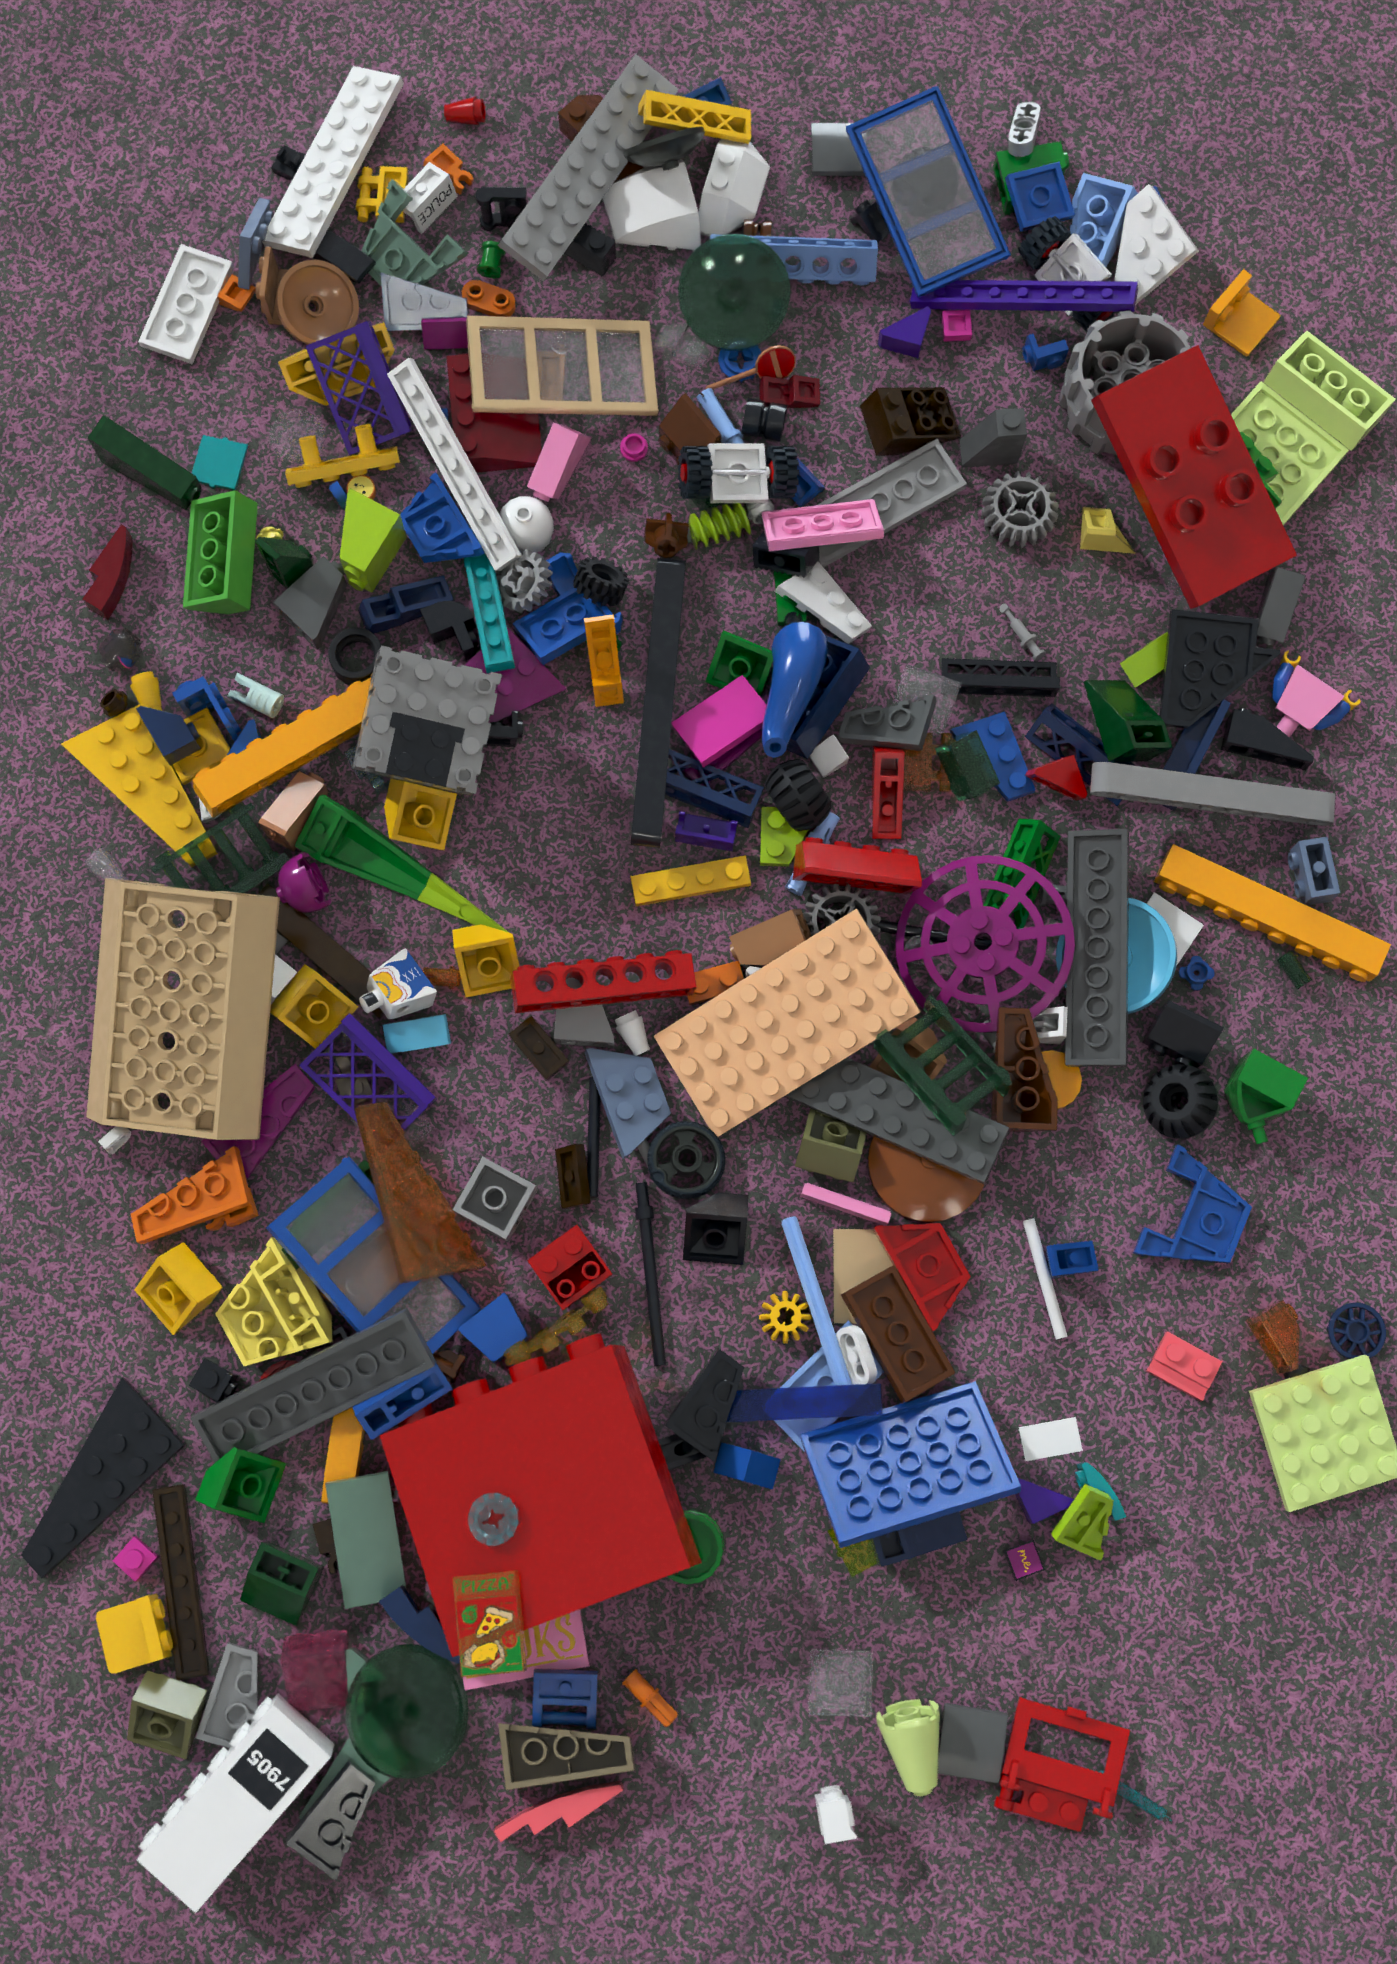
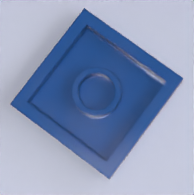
[1005,162,1075,232]

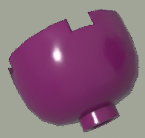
[276,852,331,913]

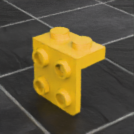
[96,1594,173,1674]

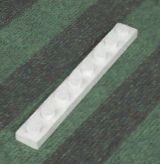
[387,358,522,571]

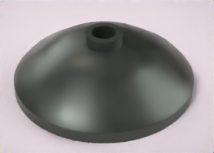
[623,126,705,171]

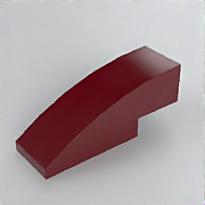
[82,524,132,620]

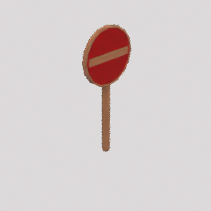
[705,345,796,389]

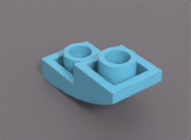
[383,1014,451,1054]

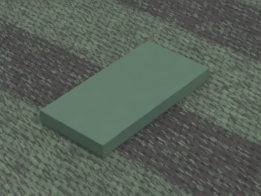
[325,1471,406,1609]

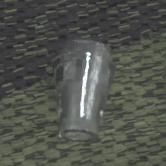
[84,847,128,882]

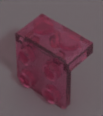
[281,1629,349,1711]

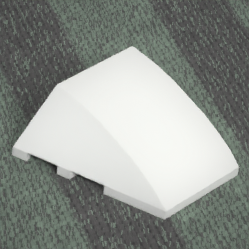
[603,159,702,253]

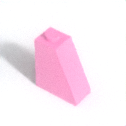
[527,422,591,502]

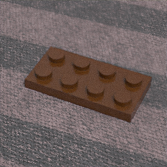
[841,1265,956,1404]

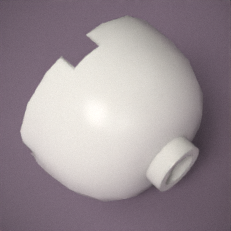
[499,496,554,553]

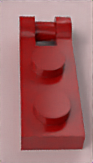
[994,1774,1088,1832]

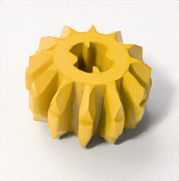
[759,1291,811,1344]

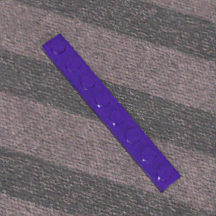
[910,280,1138,312]

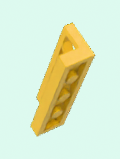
[638,90,751,144]

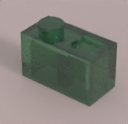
[935,730,1000,801]

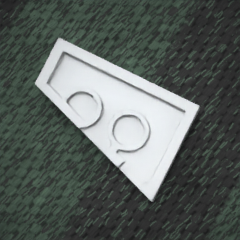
[775,561,872,644]

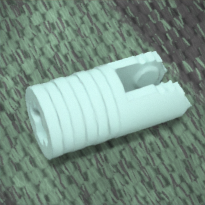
[228,673,284,718]

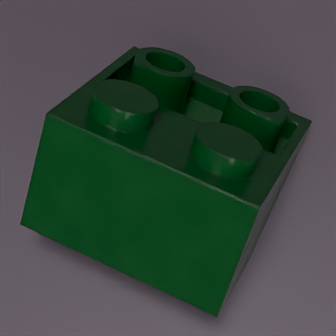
[240,1541,324,1626]

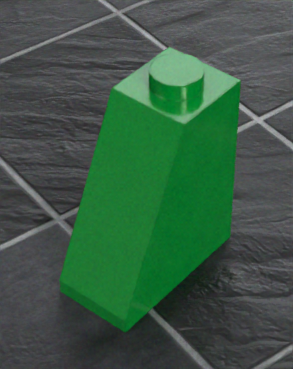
[993,141,1069,215]

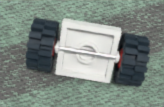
[1018,216,1116,333]
[678,443,799,503]

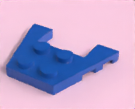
[1133,1145,1252,1264]

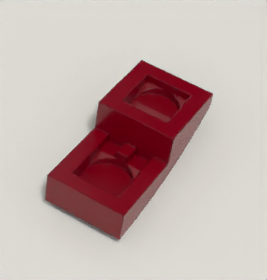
[759,375,820,408]

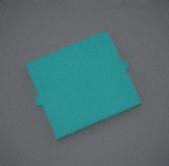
[192,435,248,491]

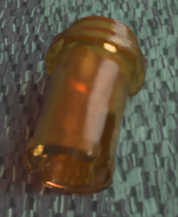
[423,966,461,990]

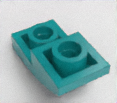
[1075,1462,1126,1521]

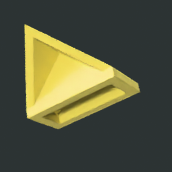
[1080,507,1136,554]

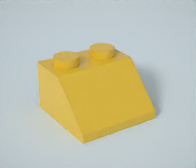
[270,964,359,1049]
[135,1242,223,1335]

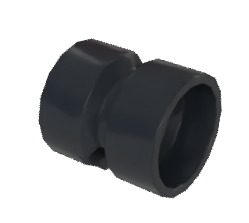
[741,398,787,442]

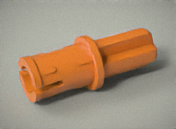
[622,1668,678,1727]

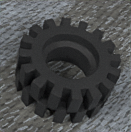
[573,557,629,607]

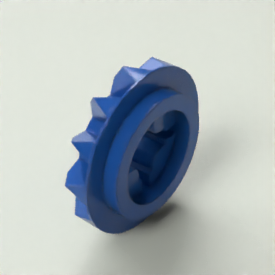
[718,339,762,383]

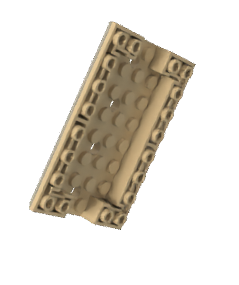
[87,878,280,1140]

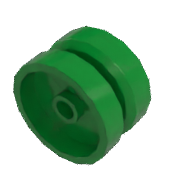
[668,1509,725,1584]

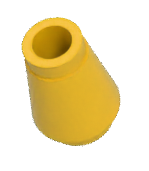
[130,671,162,711]

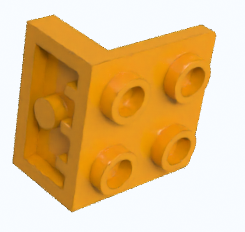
[1203,269,1280,356]

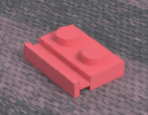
[1146,1332,1223,1401]

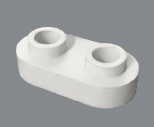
[836,1325,877,1388]

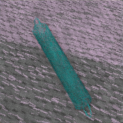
[1090,1769,1173,1821]

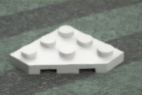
[1114,184,1199,305]

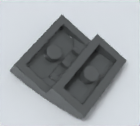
[811,123,867,176]
[938,1703,1008,1783]

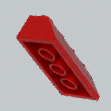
[793,837,922,894]

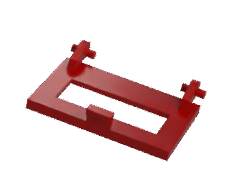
[1000,1697,1130,1819]

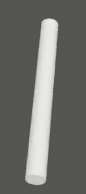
[1023,1218,1068,1340]

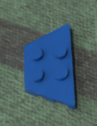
[400,472,485,563]

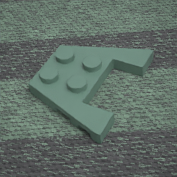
[361,179,468,286]

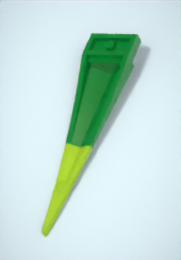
[294,795,508,932]

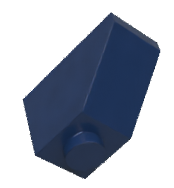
[136,706,201,766]

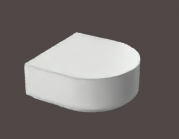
[98,1127,131,1155]

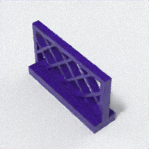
[305,321,414,455]
[299,1013,437,1150]

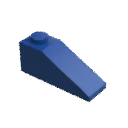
[353,1363,453,1440]

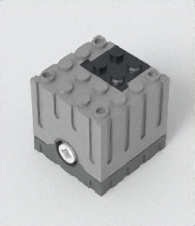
[351,645,502,795]

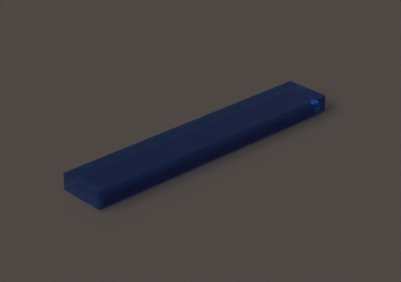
[726,1383,883,1423]

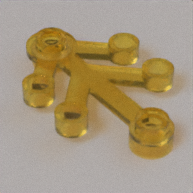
[503,1286,609,1366]

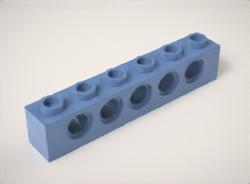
[709,234,878,285]

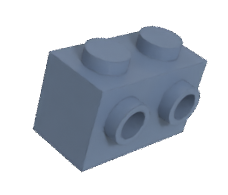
[1288,837,1340,906]

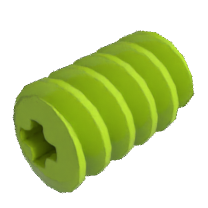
[689,503,751,550]

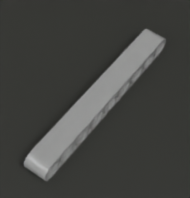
[1090,762,1336,826]

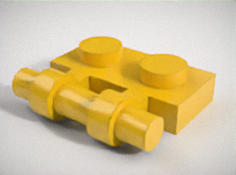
[356,166,409,223]

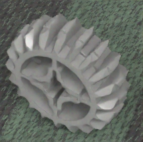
[981,471,1059,548]
[803,884,881,940]

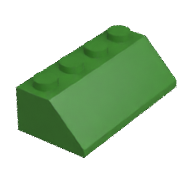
[183,490,258,615]

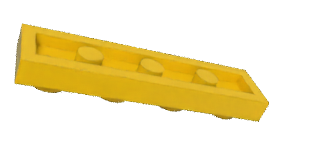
[630,855,751,906]

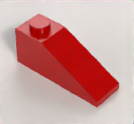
[872,746,905,839]

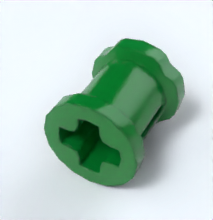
[477,241,506,279]

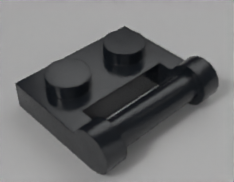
[476,187,528,231]

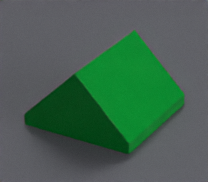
[705,630,773,697]

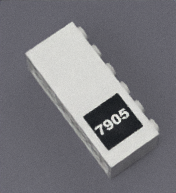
[137,1693,334,1913]

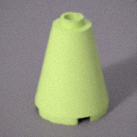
[876,1699,940,1796]

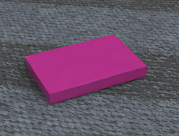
[671,675,766,768]

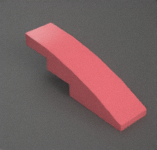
[494,1781,624,1842]

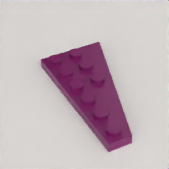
[465,627,566,723]

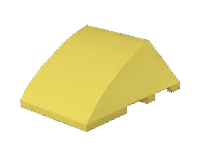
[215,1237,332,1366]

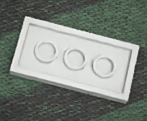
[138,244,234,364]

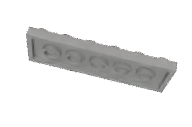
[816,439,967,567]

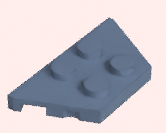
[584,1048,671,1159]

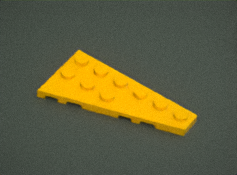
[61,704,218,867]

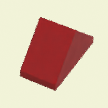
[1025,755,1088,801]

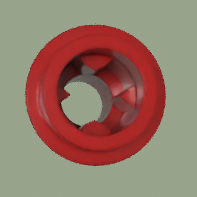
[444,96,486,125]

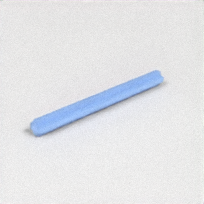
[782,1216,853,1394]

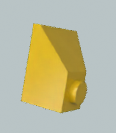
[384,778,457,851]
[452,924,520,998]

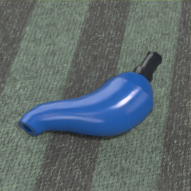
[762,612,828,757]

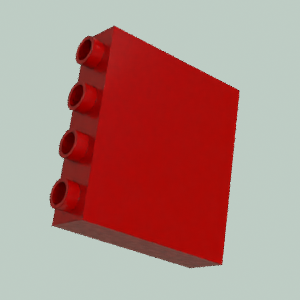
[379,1333,702,1658]

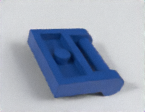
[532,1669,598,1729]

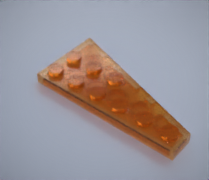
[354,1102,487,1284]

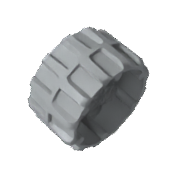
[1059,310,1190,455]

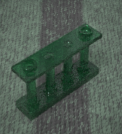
[150,802,289,893]
[873,994,1012,1137]

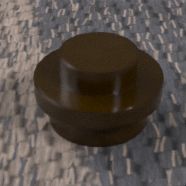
[100,689,128,717]

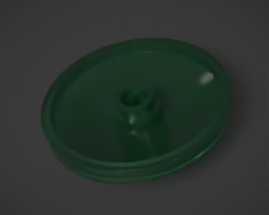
[678,234,790,351]
[345,1644,469,1779]

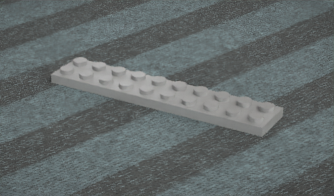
[498,54,679,282]

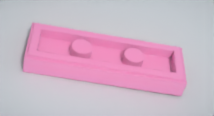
[800,1183,892,1226]

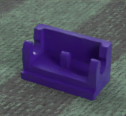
[675,811,738,852]

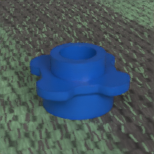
[1179,956,1215,991]

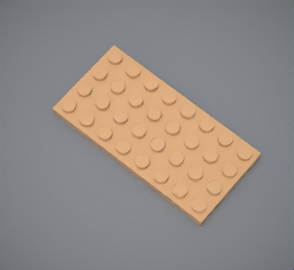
[654,909,921,1137]

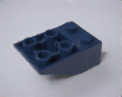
[870,1512,968,1567]

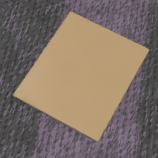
[833,1229,893,1324]

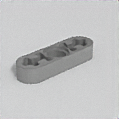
[1008,102,1041,157]

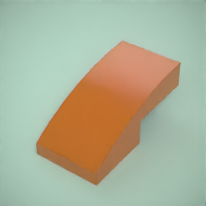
[217,274,256,312]

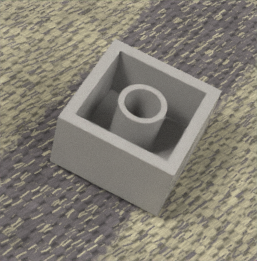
[453,1156,538,1243]

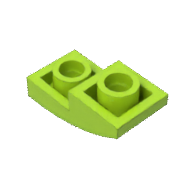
[1120,631,1168,688]

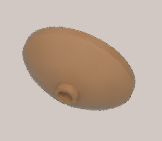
[276,260,359,345]

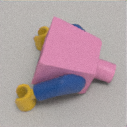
[1272,651,1361,737]

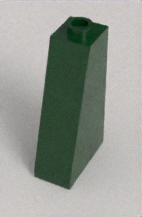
[88,415,202,510]

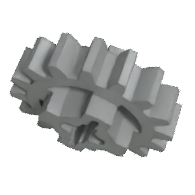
[497,549,553,613]

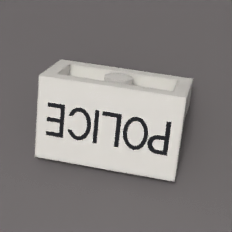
[402,162,457,234]

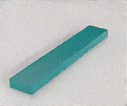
[464,529,515,674]

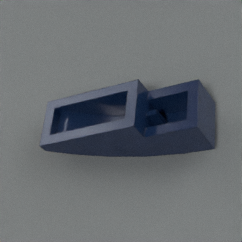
[358,575,454,634]
[379,1585,464,1664]

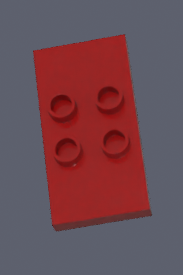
[1091,345,1297,609]

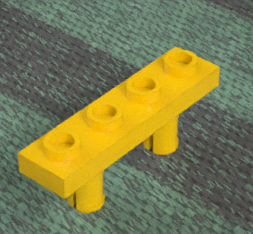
[285,424,400,488]

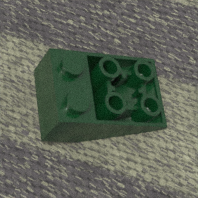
[1083,680,1173,762]

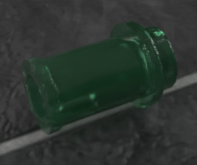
[1277,950,1312,990]

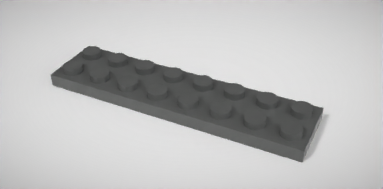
[1065,829,1129,1067]
[784,1058,1010,1185]
[190,1308,437,1462]

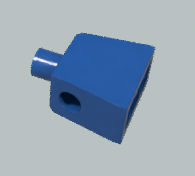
[458,1292,530,1366]

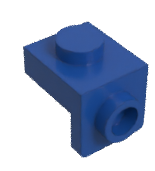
[1022,334,1069,371]

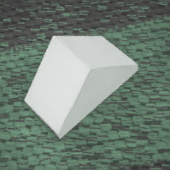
[1033,1006,1068,1045]

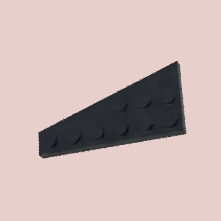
[21,1377,185,1578]

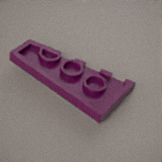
[201,1064,316,1179]

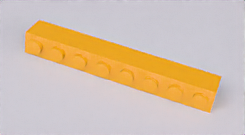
[192,674,372,818]
[1153,844,1391,982]

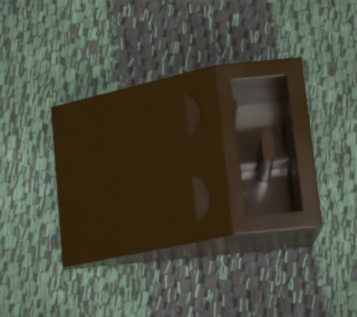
[860,387,961,456]

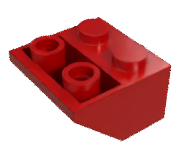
[527,1224,613,1311]

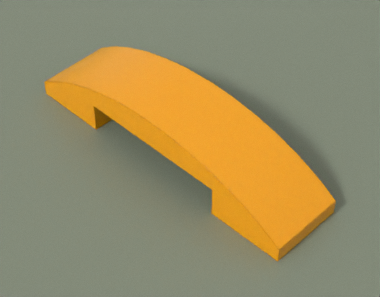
[584,614,624,707]

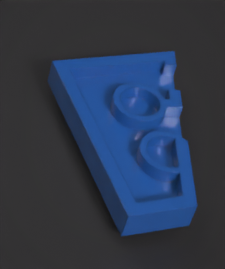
[950,711,1036,802]

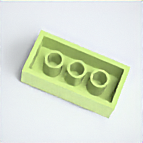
[1264,331,1396,451]

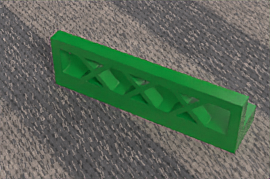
[983,819,1061,929]

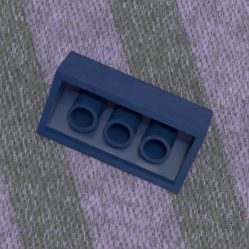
[760,635,870,759]

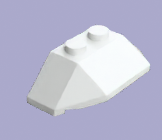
[698,139,770,237]

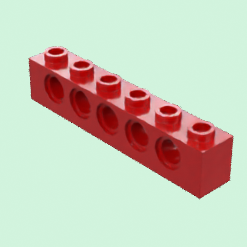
[510,950,697,1014]

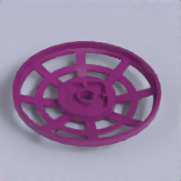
[895,855,1075,1033]

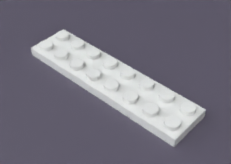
[262,66,404,258]

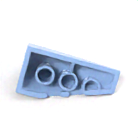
[1070,173,1138,267]

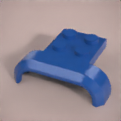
[512,553,623,665]

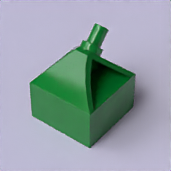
[1224,1049,1308,1145]

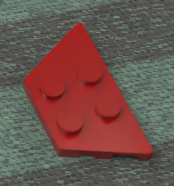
[873,1223,971,1331]

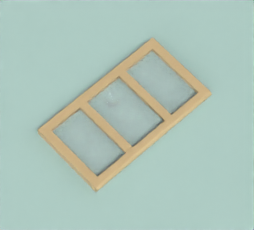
[466,315,659,416]

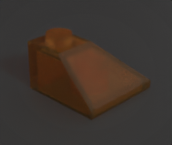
[1245,1300,1300,1374]

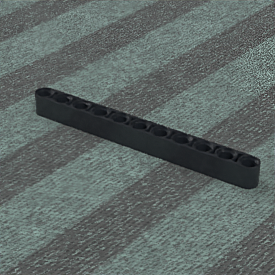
[631,558,686,848]

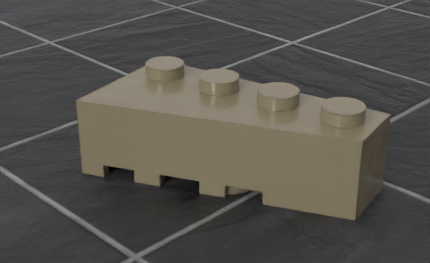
[498,1723,636,1790]

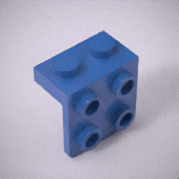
[172,676,241,742]

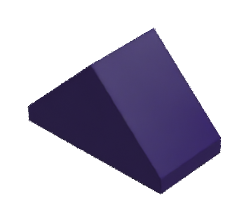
[878,306,931,358]
[1015,1478,1074,1524]

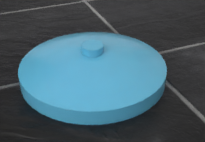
[1056,898,1177,1014]

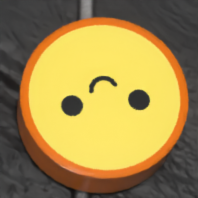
[347,475,376,500]

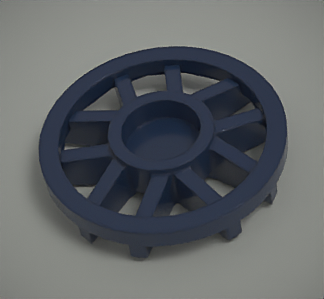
[1327,1303,1386,1359]

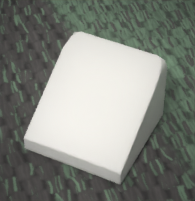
[809,735,849,778]

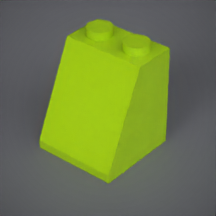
[340,488,407,593]

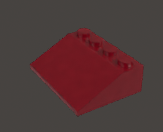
[446,354,542,473]

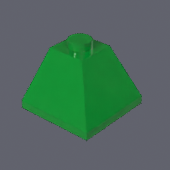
[195,1447,287,1523]

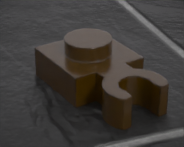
[312,1518,337,1574]

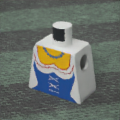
[359,948,437,1019]

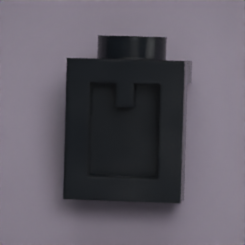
[850,199,890,243]
[485,711,523,747]
[189,1358,238,1403]

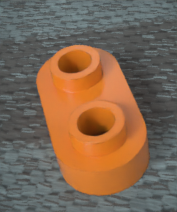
[462,280,516,317]

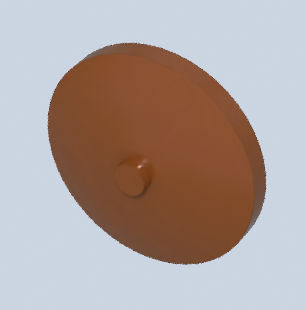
[868,1136,984,1223]

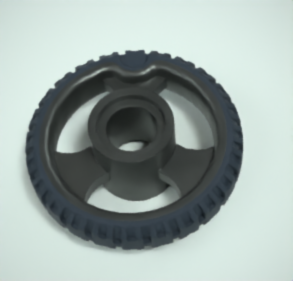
[647,1121,725,1199]

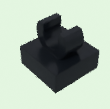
[271,145,306,181]

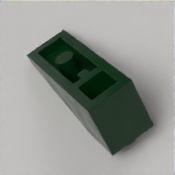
[255,537,313,589]

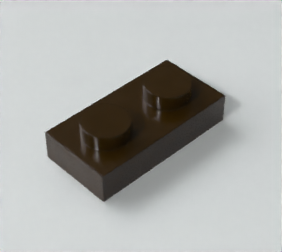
[508,1015,569,1081]
[555,1144,591,1209]

